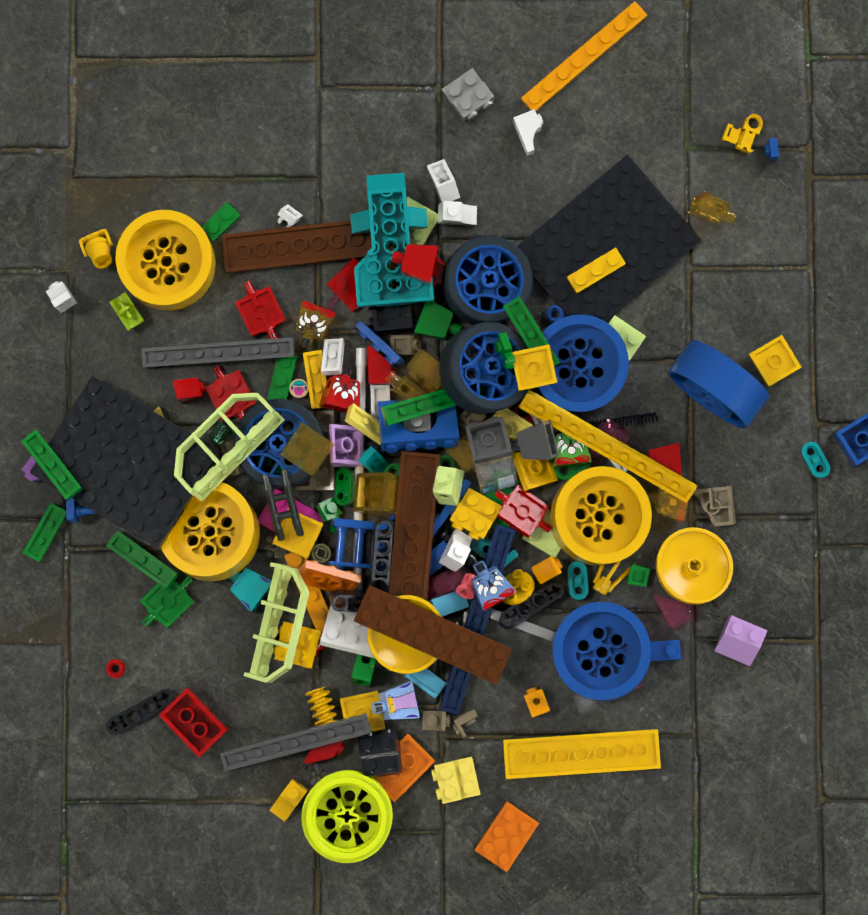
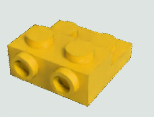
[450,488,502,541]
[274,622,321,669]

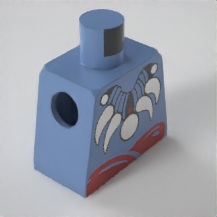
[471,560,516,611]

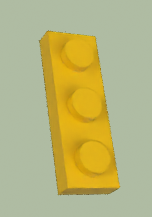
[567,248,626,294]
[303,350,327,410]

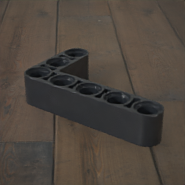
[329,516,393,612]

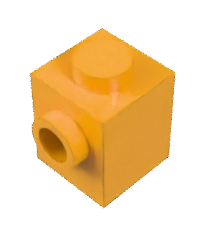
[523,686,550,718]

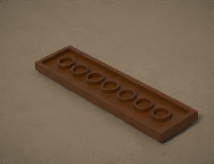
[222,220,372,273]
[388,451,440,601]
[353,585,512,685]

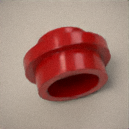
[106,659,125,678]

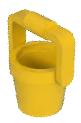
[79,229,113,269]

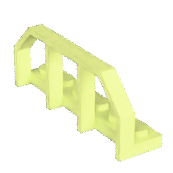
[174,393,285,502]
[244,562,310,683]

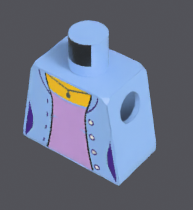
[371,681,420,720]

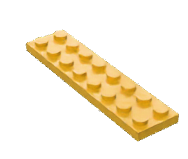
[503,729,661,779]

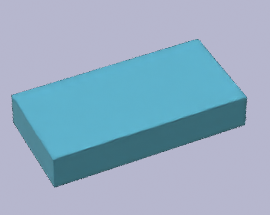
[428,591,469,617]
[404,668,446,699]

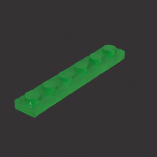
[253,355,298,467]

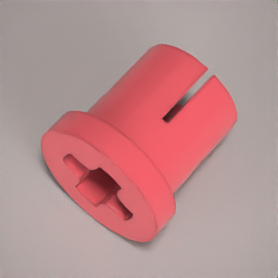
[456,573,475,599]

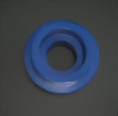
[545,305,565,324]

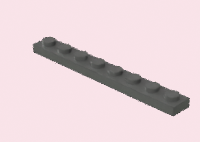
[141,337,295,368]
[220,713,372,771]

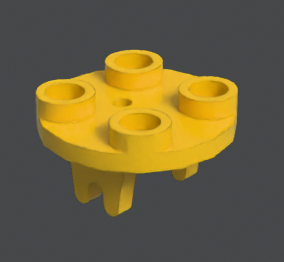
[502,569,535,605]

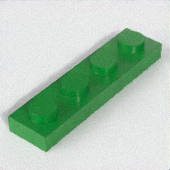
[503,296,560,366]
[21,429,83,501]
[106,530,179,590]

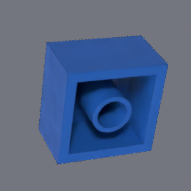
[832,413,868,467]

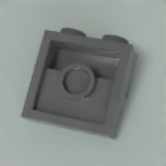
[465,417,512,464]

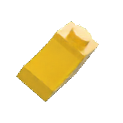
[270,779,308,822]

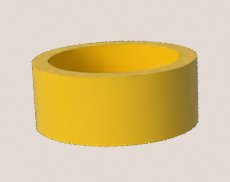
[116,210,216,311]
[550,466,652,566]
[161,482,260,581]

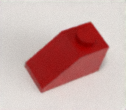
[367,346,395,386]
[173,377,206,404]
[304,740,345,764]

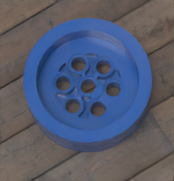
[538,315,629,412]
[667,340,770,429]
[553,602,651,702]

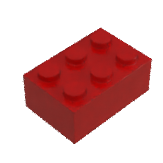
[159,688,229,757]

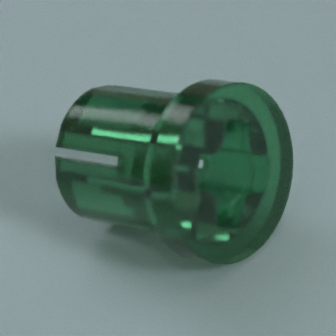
[209,420,234,445]

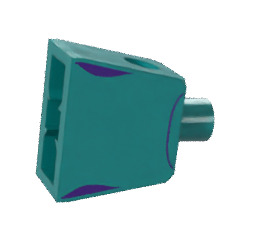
[229,568,272,613]

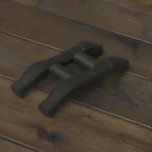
[261,470,304,541]

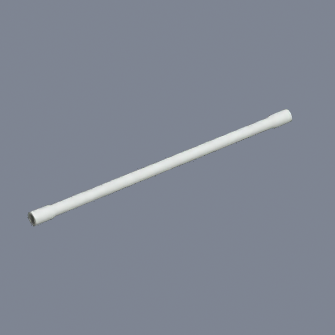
[352,348,367,590]

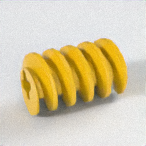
[305,686,337,726]

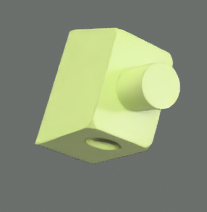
[433,466,465,506]

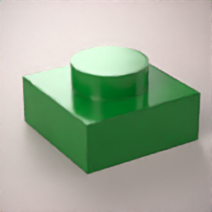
[627,564,650,587]

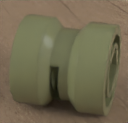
[312,544,332,564]

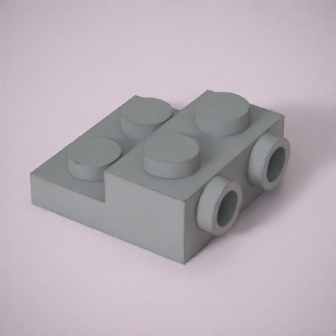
[442,68,494,121]

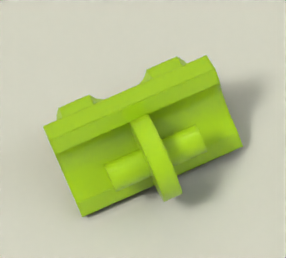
[109,292,144,331]

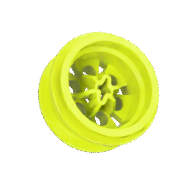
[301,770,393,863]

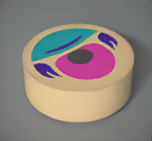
[289,379,309,399]

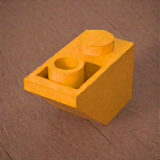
[530,556,563,585]

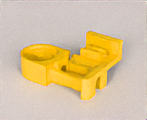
[721,114,763,154]

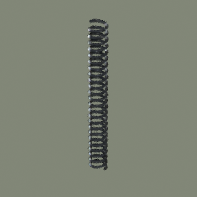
[585,412,658,430]

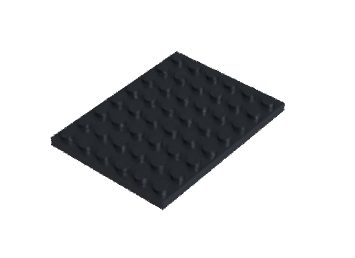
[517,154,701,321]
[30,376,221,551]

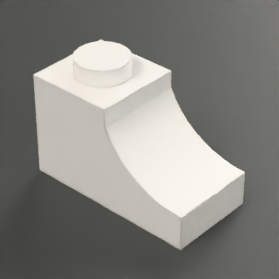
[513,109,543,156]
[427,159,460,202]
[438,201,477,226]
[46,281,77,313]
[439,529,473,572]

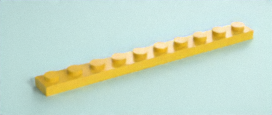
[519,390,697,503]

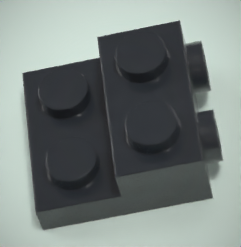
[368,304,413,333]
[358,729,402,778]

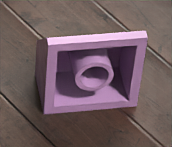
[329,424,363,468]
[714,615,767,666]

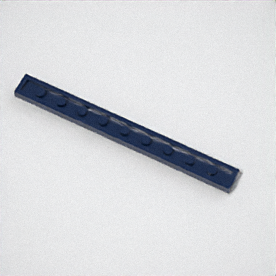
[439,524,515,715]

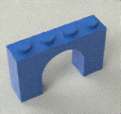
[377,400,460,453]

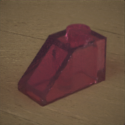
[652,594,693,630]

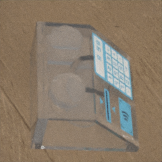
[472,454,518,495]

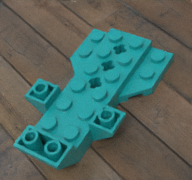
[350,173,434,307]

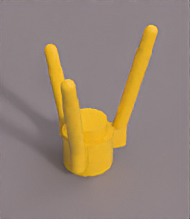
[593,561,635,596]

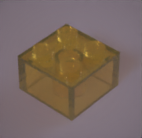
[406,348,443,393]
[353,472,399,516]

